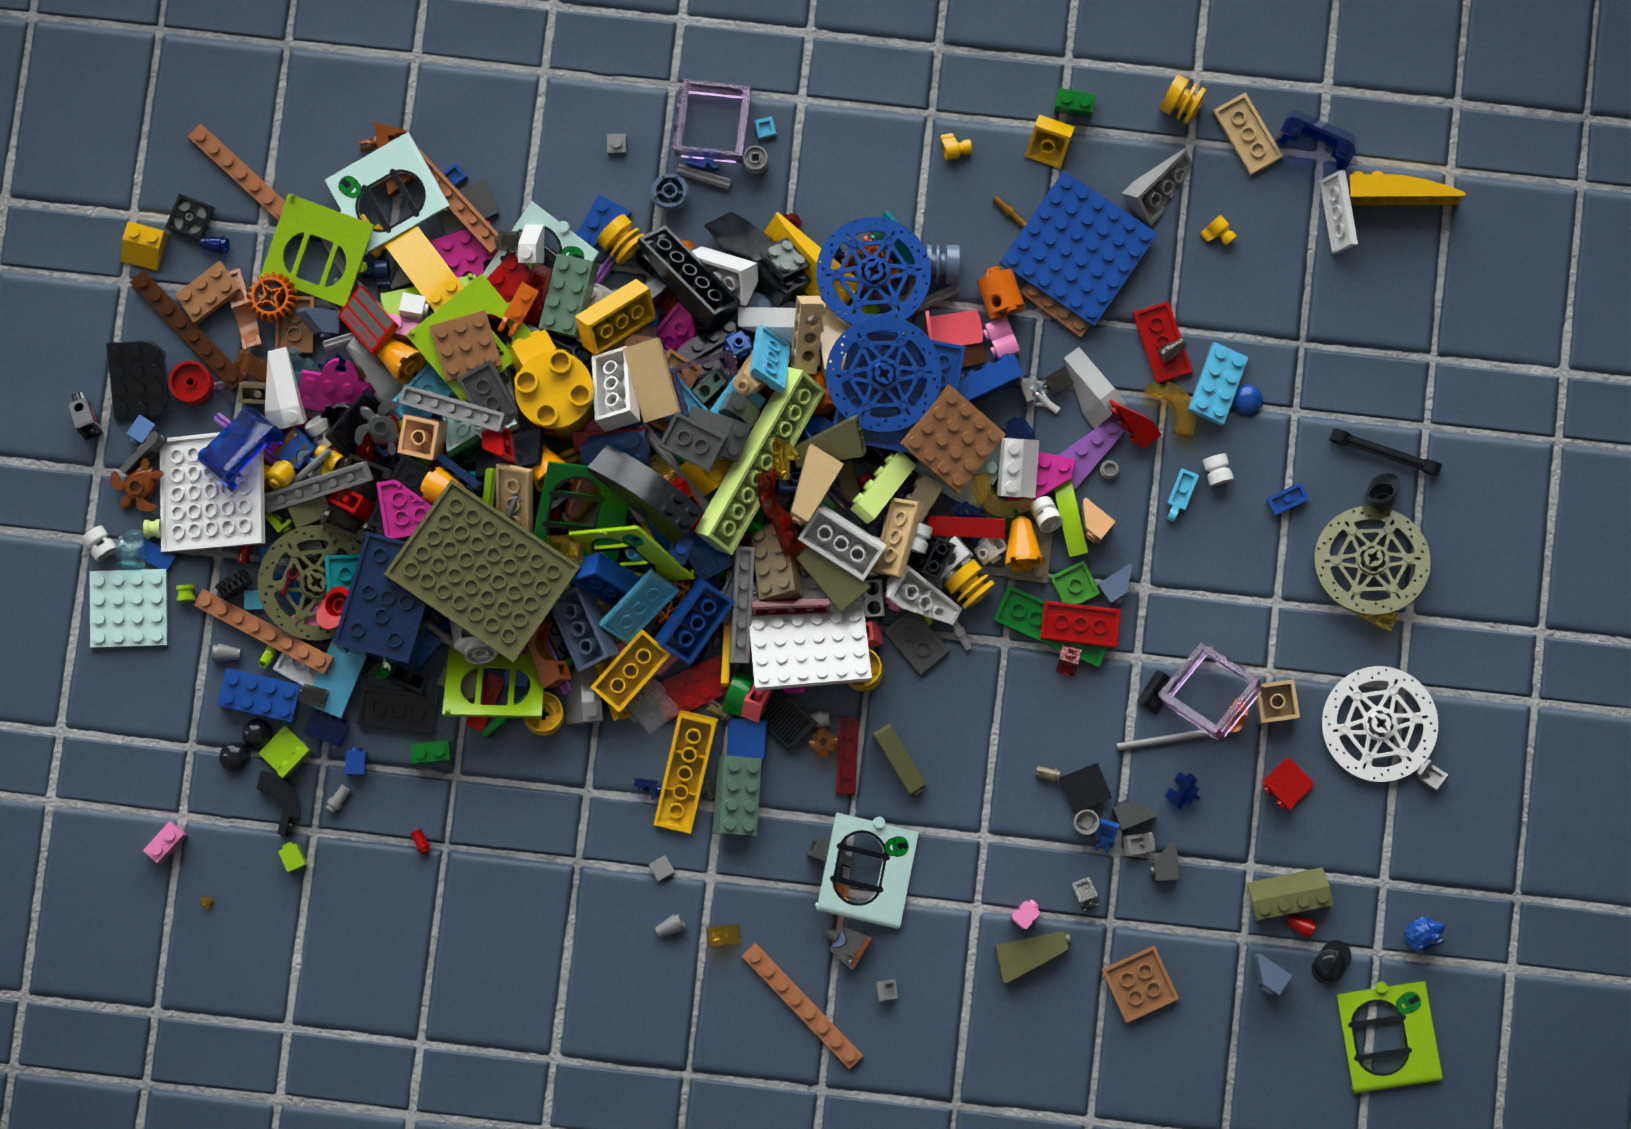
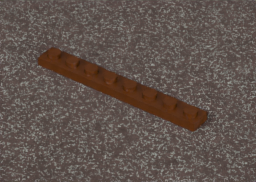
[130,269,247,391]

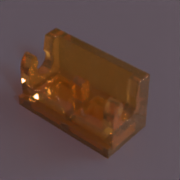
[233,349,267,382]

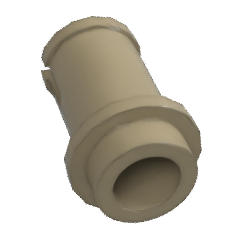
[706,699,732,721]
[1035,765,1061,783]

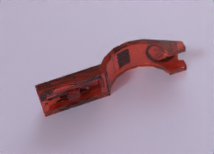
[758,468,803,557]

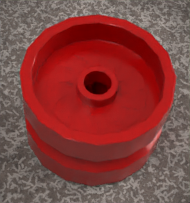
[169,361,215,406]

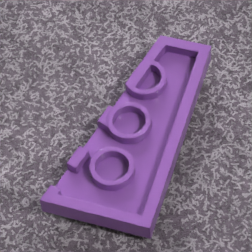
[1057,415,1125,491]

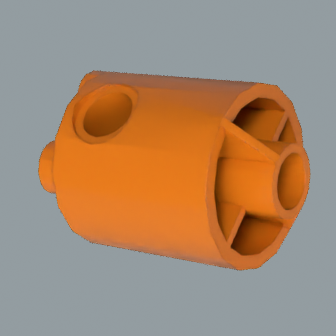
[977,266,1025,320]

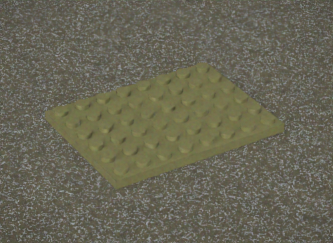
[384,479,580,663]

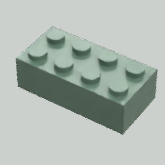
[538,254,599,340]
[713,755,762,836]

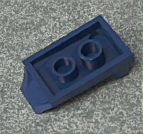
[579,429,652,468]

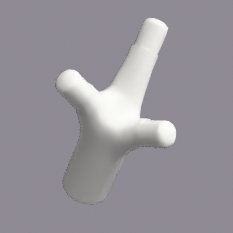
[1035,390,1060,414]

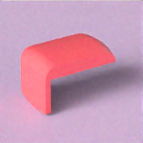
[924,310,983,347]

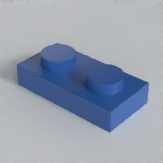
[1266,482,1309,516]

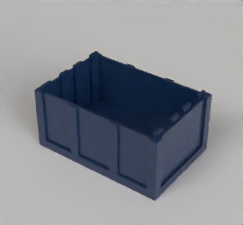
[333,532,432,672]

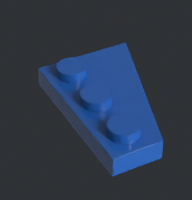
[576,194,632,248]

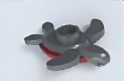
[355,401,401,455]

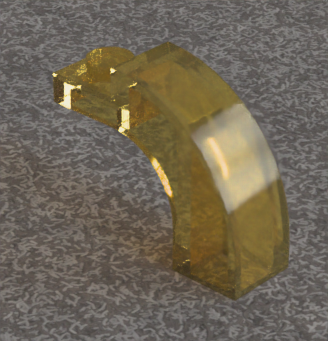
[1144,381,1196,438]
[970,472,1034,518]

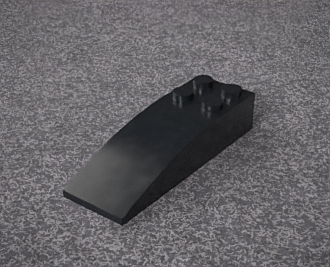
[704,211,812,307]
[637,225,741,330]
[586,444,704,545]

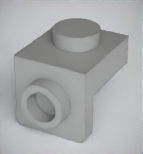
[1417,759,1449,792]
[1123,832,1155,856]

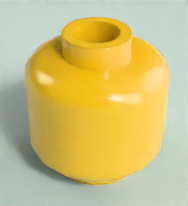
[266,460,295,489]

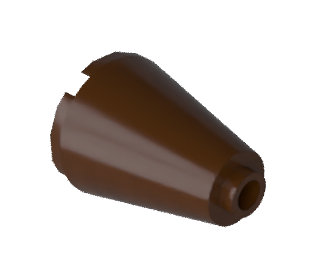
[564,479,599,522]

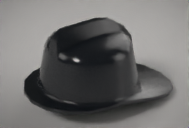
[1365,473,1400,513]
[1312,940,1351,984]

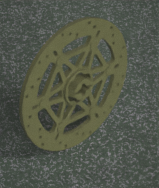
[1314,506,1431,616]
[258,525,362,641]

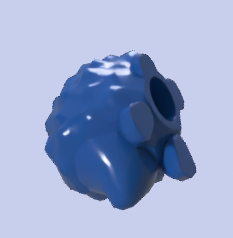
[1404,916,1446,954]

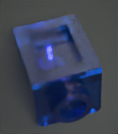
[634,778,661,800]

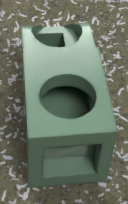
[691,370,726,404]

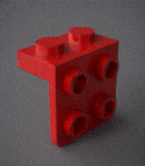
[1260,758,1314,811]

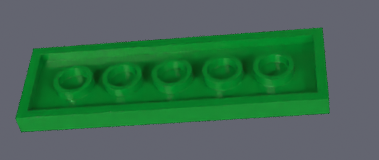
[993,585,1108,668]

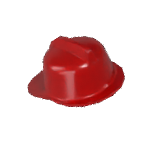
[316,586,349,629]

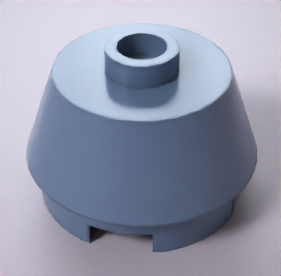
[651,174,689,211]

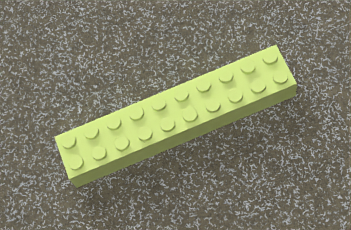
[694,367,826,555]

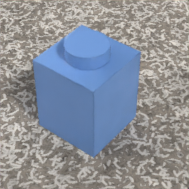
[127,414,159,446]

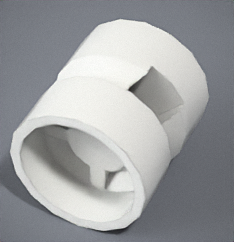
[304,415,332,447]
[1202,453,1234,486]
[1030,496,1063,533]
[911,523,933,554]
[81,525,117,562]

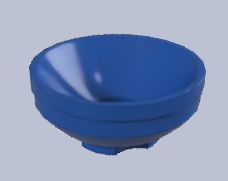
[803,416,833,439]

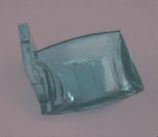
[116,529,146,570]

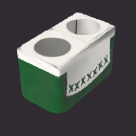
[863,579,886,620]

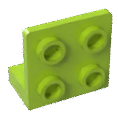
[259,726,313,779]

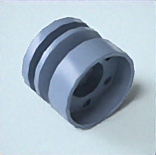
[924,244,960,285]

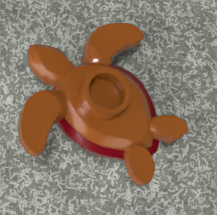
[110,458,164,512]

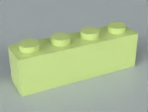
[850,451,916,524]

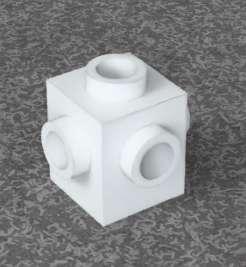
[973,538,1007,565]

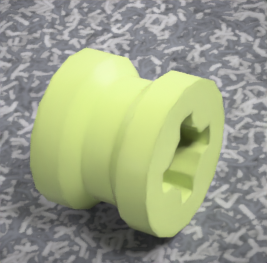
[143,519,161,539]

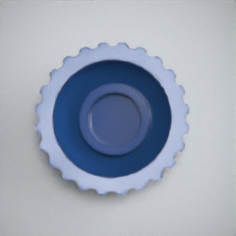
[1232,384,1263,416]

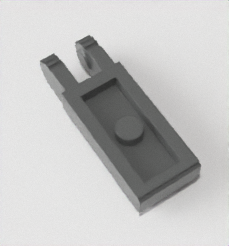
[120,431,167,475]

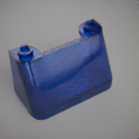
[1275,110,1357,170]
[197,406,286,492]

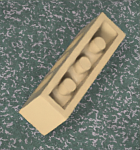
[790,296,826,374]

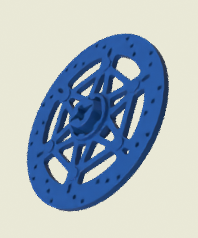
[816,217,931,328]
[826,316,942,432]

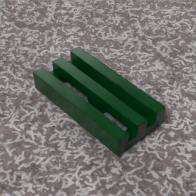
[447,434,485,466]

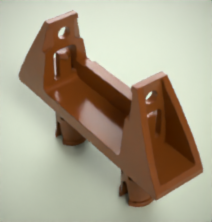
[358,122,416,199]

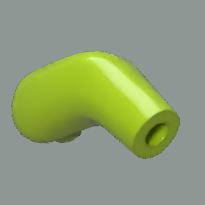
[258,645,277,669]

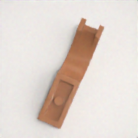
[229,268,263,351]

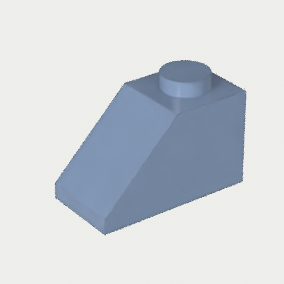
[297,307,340,339]
[1097,563,1133,605]

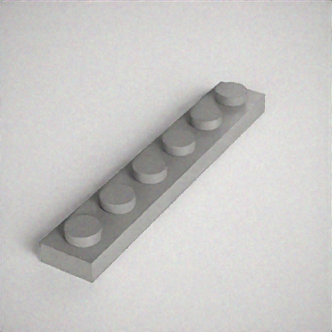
[398,384,508,433]
[264,461,373,513]
[729,546,755,663]

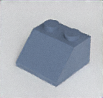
[1253,953,1292,996]

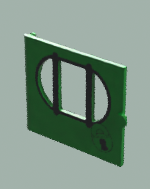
[534,461,629,561]

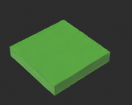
[1049,560,1101,605]

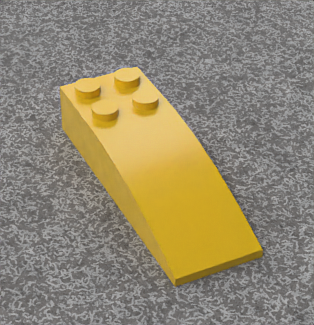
[1347,171,1466,205]
[764,212,859,310]
[384,225,464,312]
[653,710,719,834]

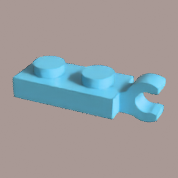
[1167,468,1199,522]

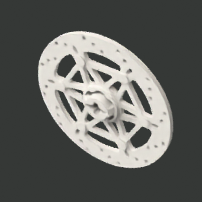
[1322,666,1438,782]

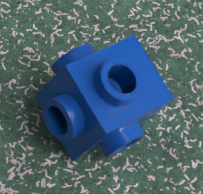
[723,330,752,362]

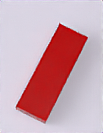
[465,672,505,732]

